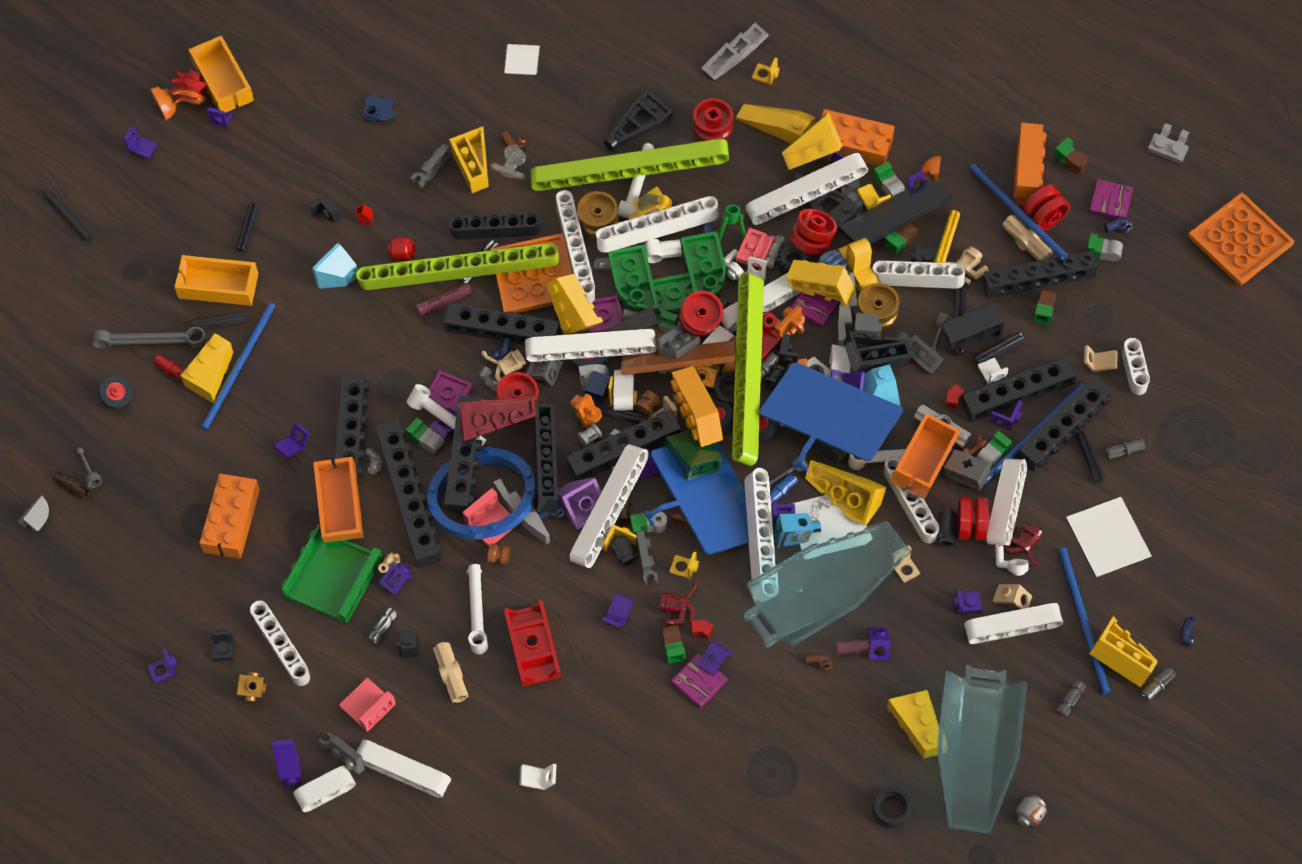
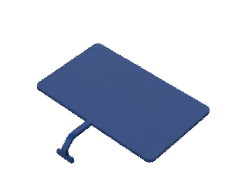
[760,363,903,472]
[644,442,762,555]

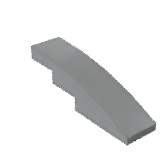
[702,23,768,80]
[837,273,858,347]
[494,479,550,544]

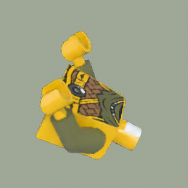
[629,187,685,231]

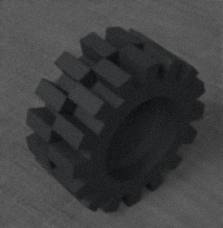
[777,241,811,275]

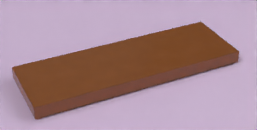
[621,340,736,375]

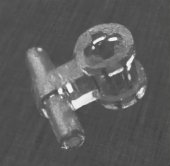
[491,144,526,180]

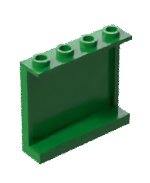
[281,524,383,624]

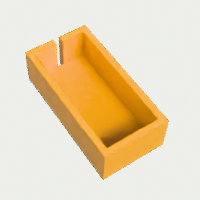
[189,36,254,113]
[175,255,258,306]
[671,366,723,447]

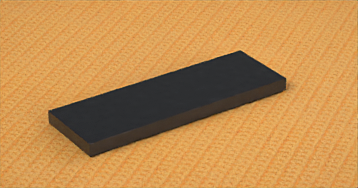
[839,177,952,245]

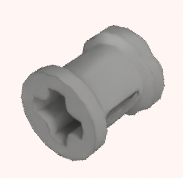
[577,423,603,447]

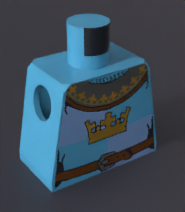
[773,513,821,548]

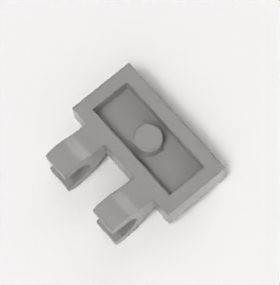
[1147,123,1189,164]

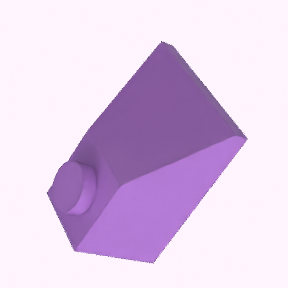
[558,477,602,530]

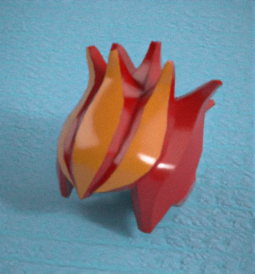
[169,68,209,104]

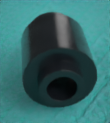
[610,536,637,566]

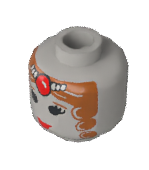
[1016,795,1046,827]

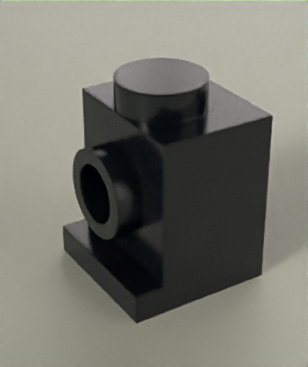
[397,629,419,658]

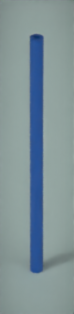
[969,164,1067,259]
[201,302,275,430]
[984,382,1085,485]
[1058,548,1111,695]

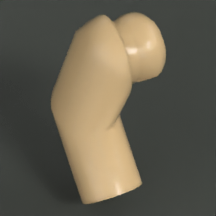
[378,552,400,573]

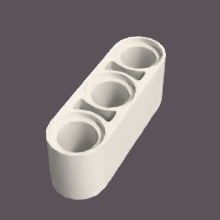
[1122,338,1150,395]
[614,370,634,410]
[294,766,356,812]

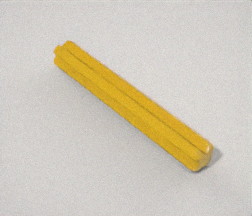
[934,210,960,263]

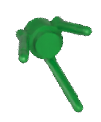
[718,205,746,241]

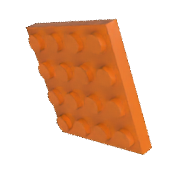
[1188,192,1295,286]
[491,233,572,313]

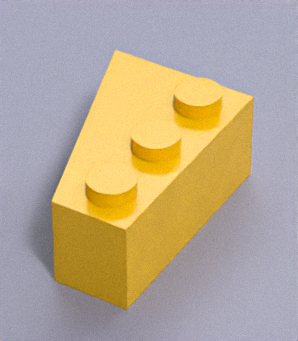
[782,112,843,170]
[449,126,489,193]
[786,260,855,307]
[546,274,603,335]
[181,333,233,403]
[1089,616,1158,687]
[887,690,945,759]

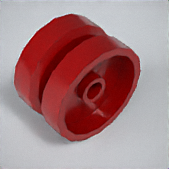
[693,98,733,142]
[1022,185,1071,231]
[790,209,837,255]
[678,291,724,337]
[496,372,539,404]
[957,497,989,541]

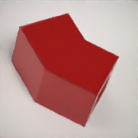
[354,204,373,225]
[945,384,965,409]
[691,620,714,640]

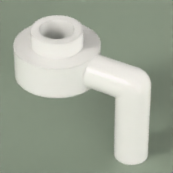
[724,249,744,281]
[995,544,1028,576]

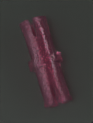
[836,638,878,655]

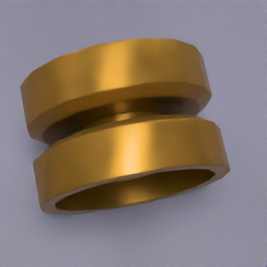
[577,191,618,239]
[857,283,900,331]

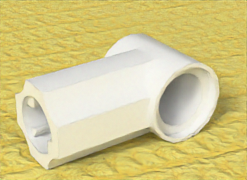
[644,239,682,263]

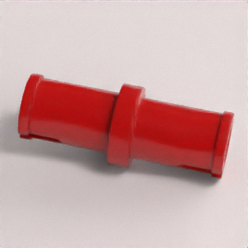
[153,354,185,382]

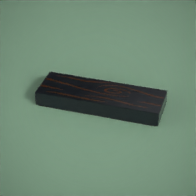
[605,306,660,332]

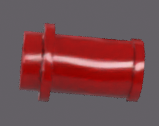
[762,312,776,328]

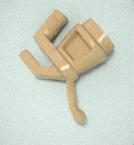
[945,246,989,286]
[481,349,526,383]

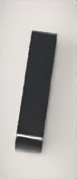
[449,212,540,240]

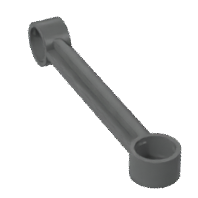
[92,327,206,349]

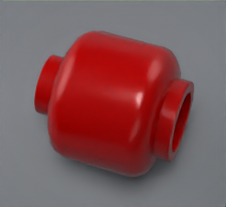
[387,237,416,261]

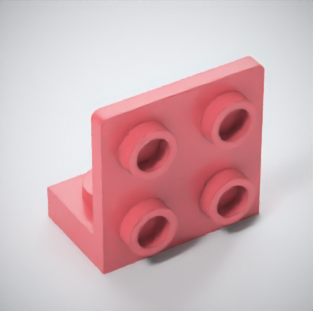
[463,488,517,546]
[340,678,396,732]

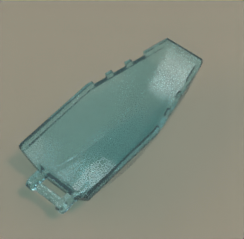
[743,521,911,647]
[937,665,1027,834]

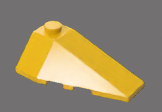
[736,104,817,143]
[805,460,886,526]

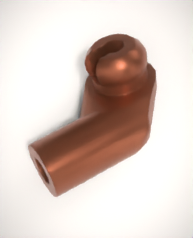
[500,131,527,149]
[963,435,987,457]

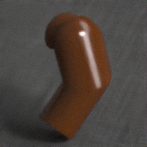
[805,653,833,671]

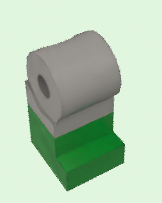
[873,162,905,198]
[1087,233,1123,261]
[406,418,445,454]
[976,431,1012,468]
[630,512,667,535]

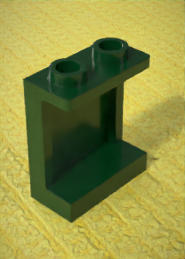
[664,430,723,481]

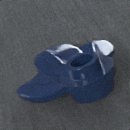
[363,93,397,122]

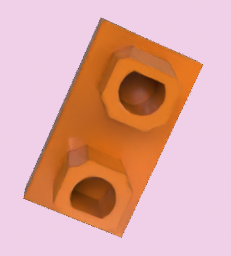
[772,305,805,336]
[570,393,602,429]

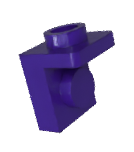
[379,563,414,594]
[953,589,982,614]

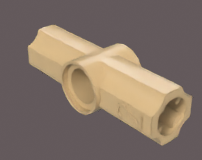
[1002,215,1052,261]
[433,642,468,703]

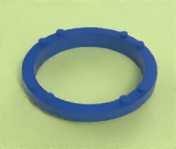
[427,447,536,539]

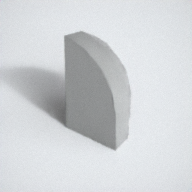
[579,364,609,392]
[17,496,49,531]

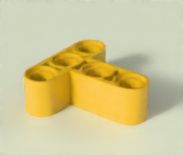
[837,238,878,293]

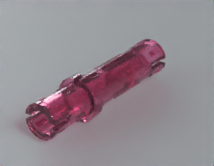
[416,283,472,316]

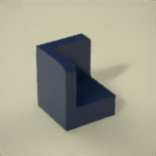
[585,371,611,402]

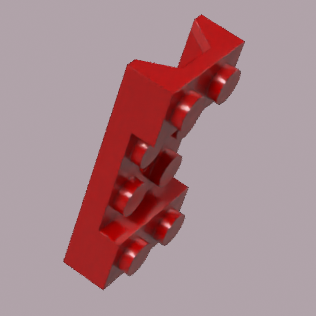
[504,600,561,687]

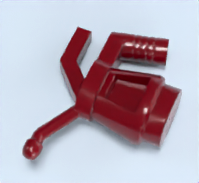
[1003,524,1043,567]
[659,580,698,626]

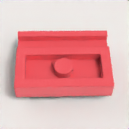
[736,228,775,270]

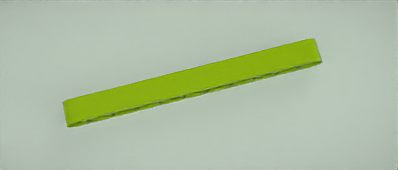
[530,139,729,191]
[356,243,560,290]
[732,272,764,466]

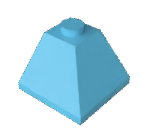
[312,243,358,288]
[863,364,901,406]

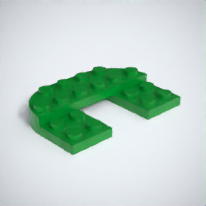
[608,231,726,316]

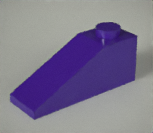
[272,739,303,787]

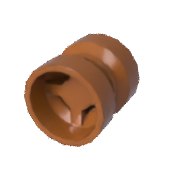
[635,390,661,417]
[487,543,511,565]

